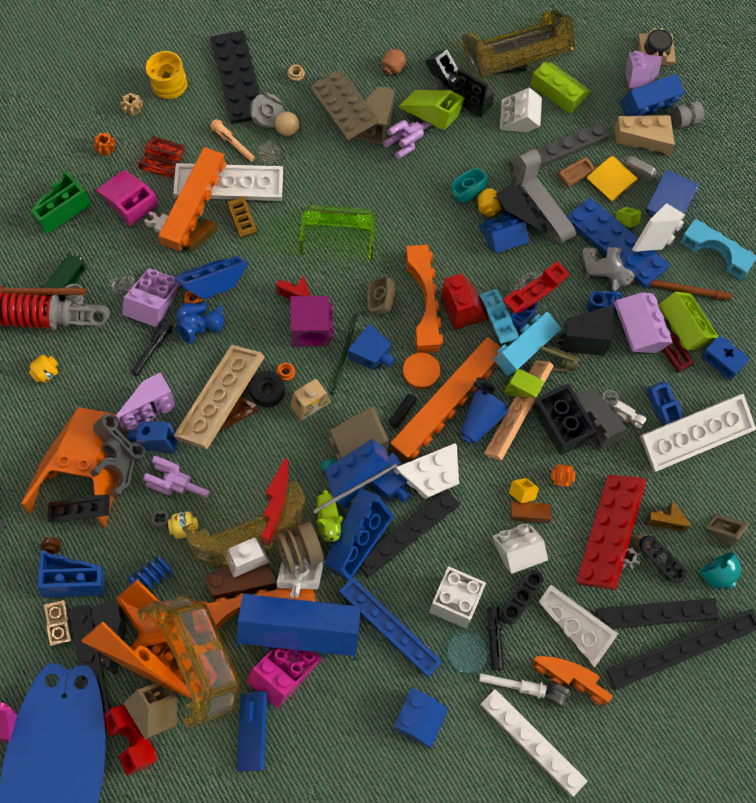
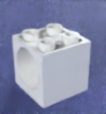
[429,566,486,629]

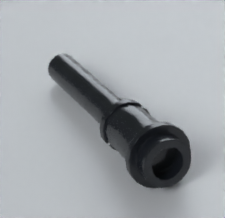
[131,322,173,376]

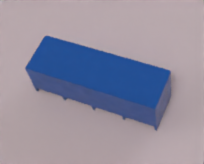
[236,594,361,661]

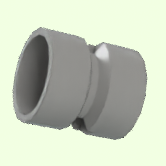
[672,100,705,128]

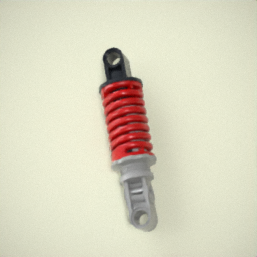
[0,292,110,331]

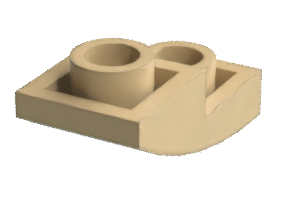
[44,600,71,646]

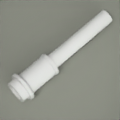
[479,673,547,699]

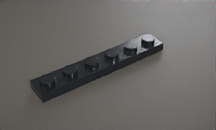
[360,489,460,578]
[595,598,719,629]
[69,604,110,729]

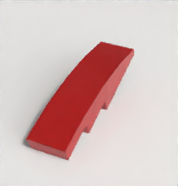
[261,458,289,545]

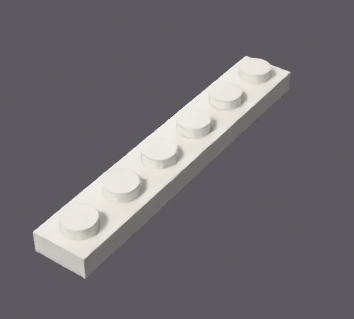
[480,689,588,797]

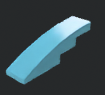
[479,289,519,344]

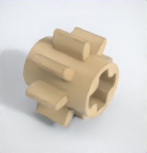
[120,93,143,116]

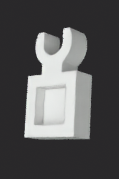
[144,212,168,233]
[613,401,646,429]

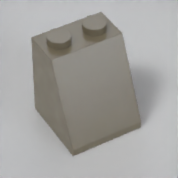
[353,87,395,144]
[328,406,389,461]

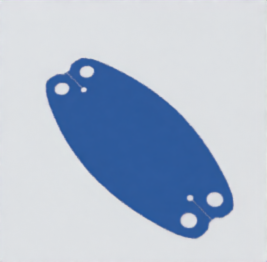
[0,663,105,803]

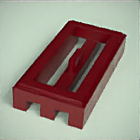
[661,333,695,373]

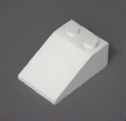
[632,203,685,252]

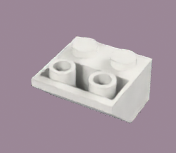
[500,88,542,133]
[492,523,548,574]

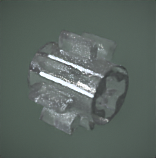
[259,140,281,164]

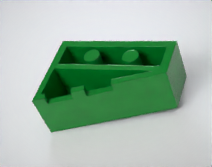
[30,170,91,235]

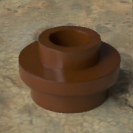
[40,537,61,555]

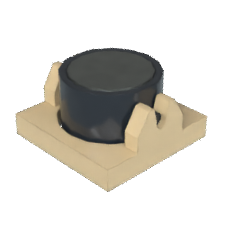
[638,28,676,65]

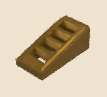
[227,197,257,238]

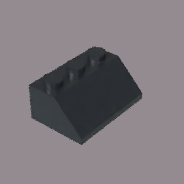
[532,383,598,455]

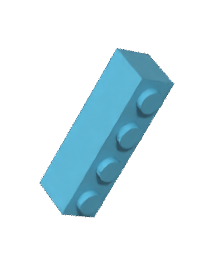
[493,312,561,376]

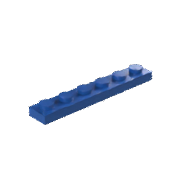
[339,577,442,678]

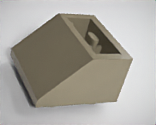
[124,683,178,740]

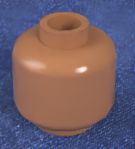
[381,48,406,76]

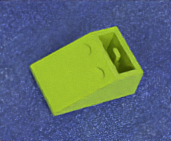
[399,90,465,131]

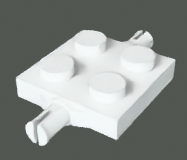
[277,556,324,598]

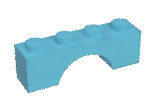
[680,219,756,281]

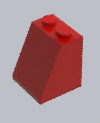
[441,273,489,330]

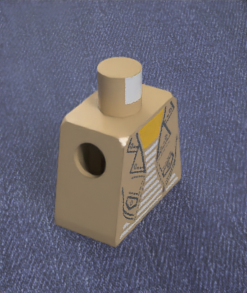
[290,379,331,421]

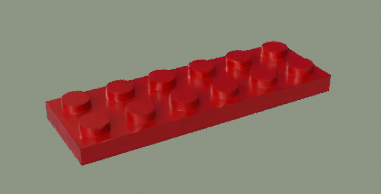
[576,474,646,590]

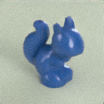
[176,301,224,344]

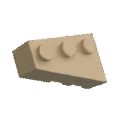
[614,115,675,157]

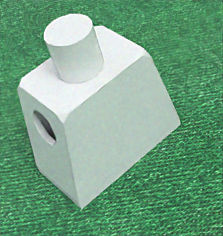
[226,537,270,578]

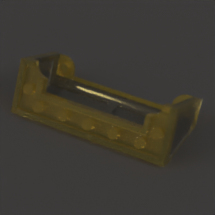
[462,9,576,77]

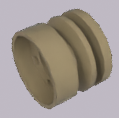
[276,521,324,574]

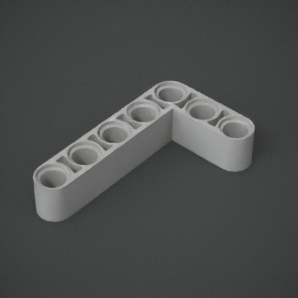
[512,149,576,244]

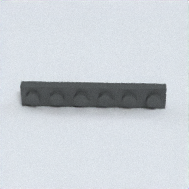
[509,122,609,171]

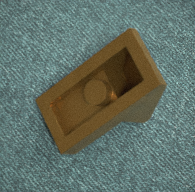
[646,501,690,532]

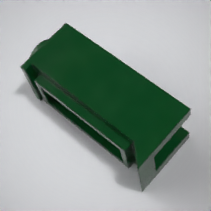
[40,253,86,301]

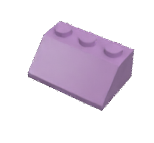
[614,292,673,353]

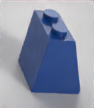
[646,169,699,217]

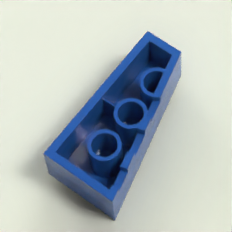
[324,488,394,581]

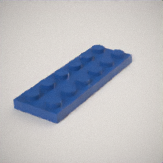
[566,198,670,289]

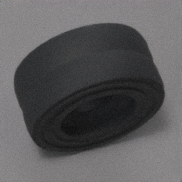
[250,371,285,408]

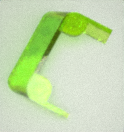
[299,205,376,260]

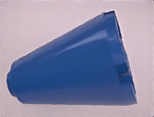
[460,389,509,444]

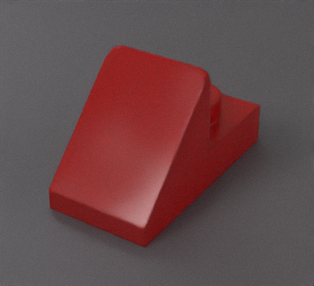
[276,276,310,300]

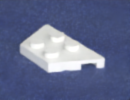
[394,443,459,499]

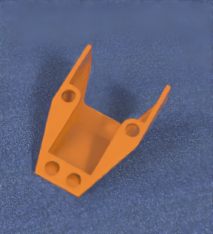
[21,407,118,528]
[81,579,217,703]

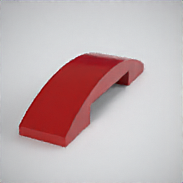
[503,261,570,314]

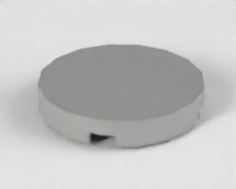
[250,93,285,129]

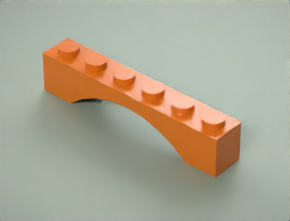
[405,245,443,353]
[190,587,316,636]

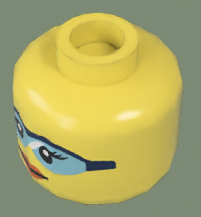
[168,511,198,539]

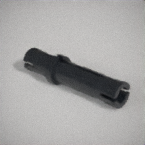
[487,607,504,671]

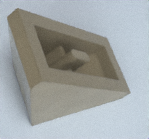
[706,514,749,548]

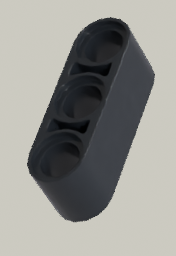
[501,570,543,625]

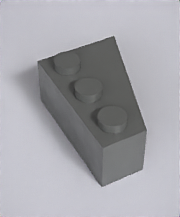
[576,387,627,452]

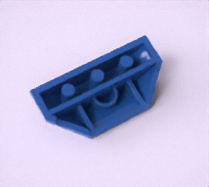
[174,256,248,299]

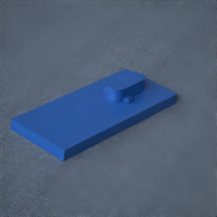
[237,691,267,772]

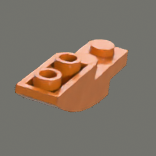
[531,656,613,706]

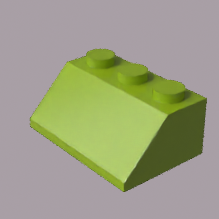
[531,62,592,114]
[658,292,718,351]

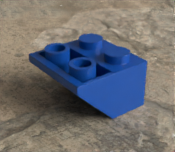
[479,213,529,253]

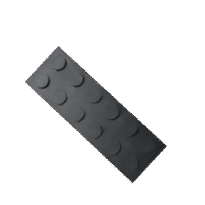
[210,30,260,124]

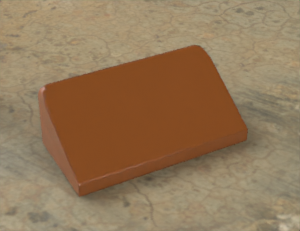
[510,501,551,523]

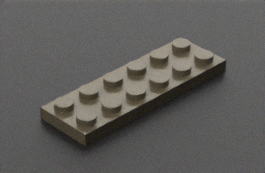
[311,69,379,140]

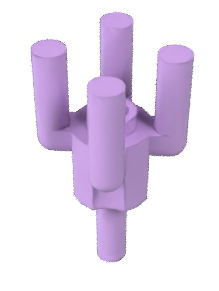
[383,120,432,159]
[143,456,210,498]

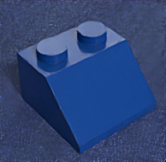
[393,687,448,748]

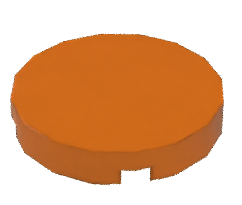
[403,352,440,390]

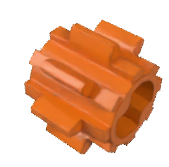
[93,133,116,156]
[551,464,576,487]

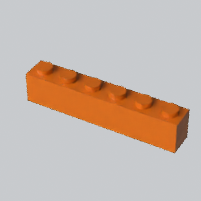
[158,147,226,252]

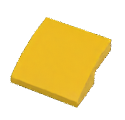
[587,156,638,203]

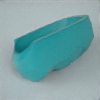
[452,168,488,203]

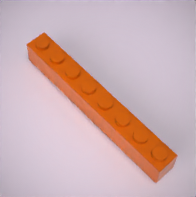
[389,337,500,463]

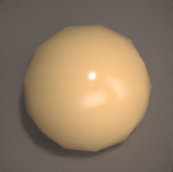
[275,111,299,137]

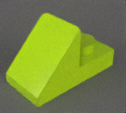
[504,369,544,398]

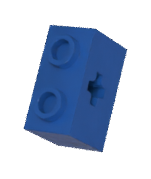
[702,335,749,381]

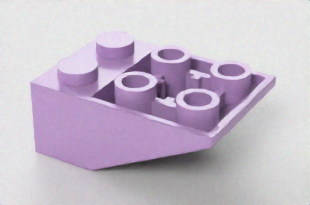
[122,268,181,327]
[116,372,175,432]

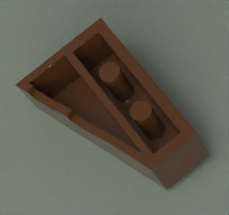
[203,564,277,601]

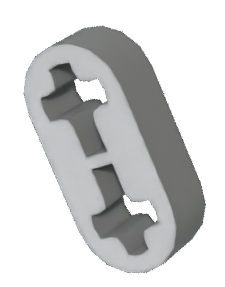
[623,156,657,182]

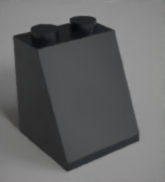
[558,306,613,356]

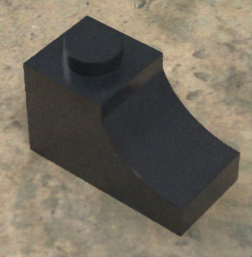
[425,49,458,89]

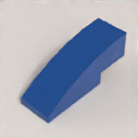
[645,382,684,426]

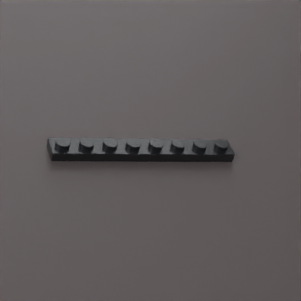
[606,609,756,690]

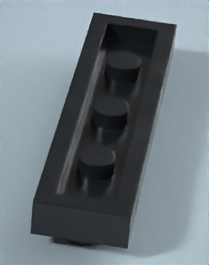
[48,494,110,523]

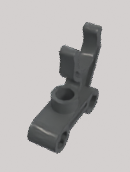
[90,413,146,497]

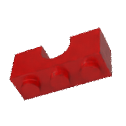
[104,704,158,776]

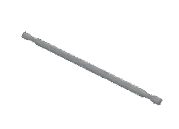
[313,463,397,514]

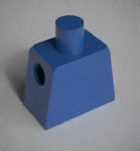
[348,324,396,370]
[129,422,178,454]
[367,453,411,503]

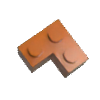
[134,624,197,675]

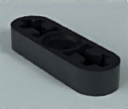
[639,535,686,583]

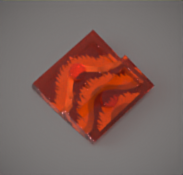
[138,136,185,178]

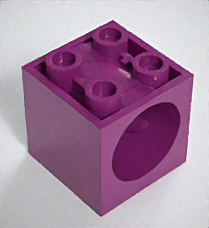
[291,296,333,347]

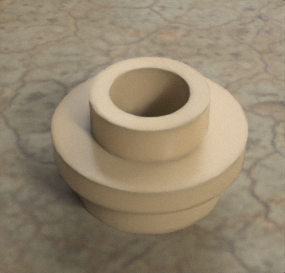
[287,65,305,82]

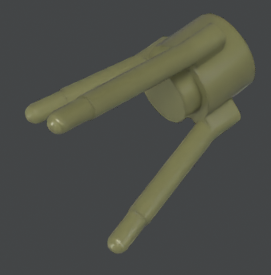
[540,344,579,374]

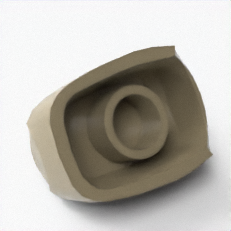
[367,276,395,315]

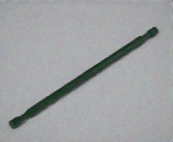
[331,314,358,395]

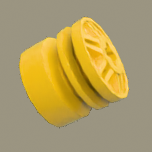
[146,51,188,99]

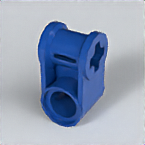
[586,291,622,315]
[510,303,537,334]

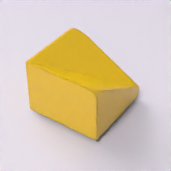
[509,478,539,503]

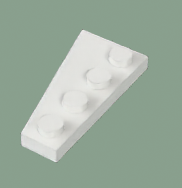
[539,585,619,668]

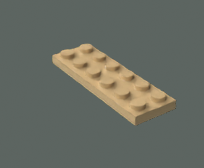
[173,345,264,449]

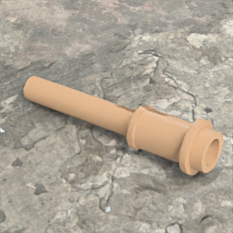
[210,119,255,162]

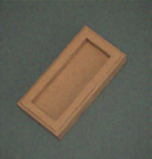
[557,157,596,188]

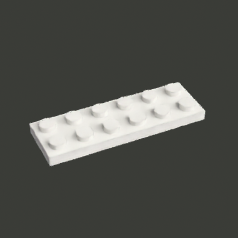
[173,163,283,201]
[640,394,756,472]

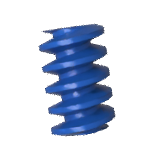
[127,555,174,590]

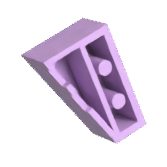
[625,51,663,89]

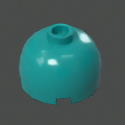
[699,552,742,590]

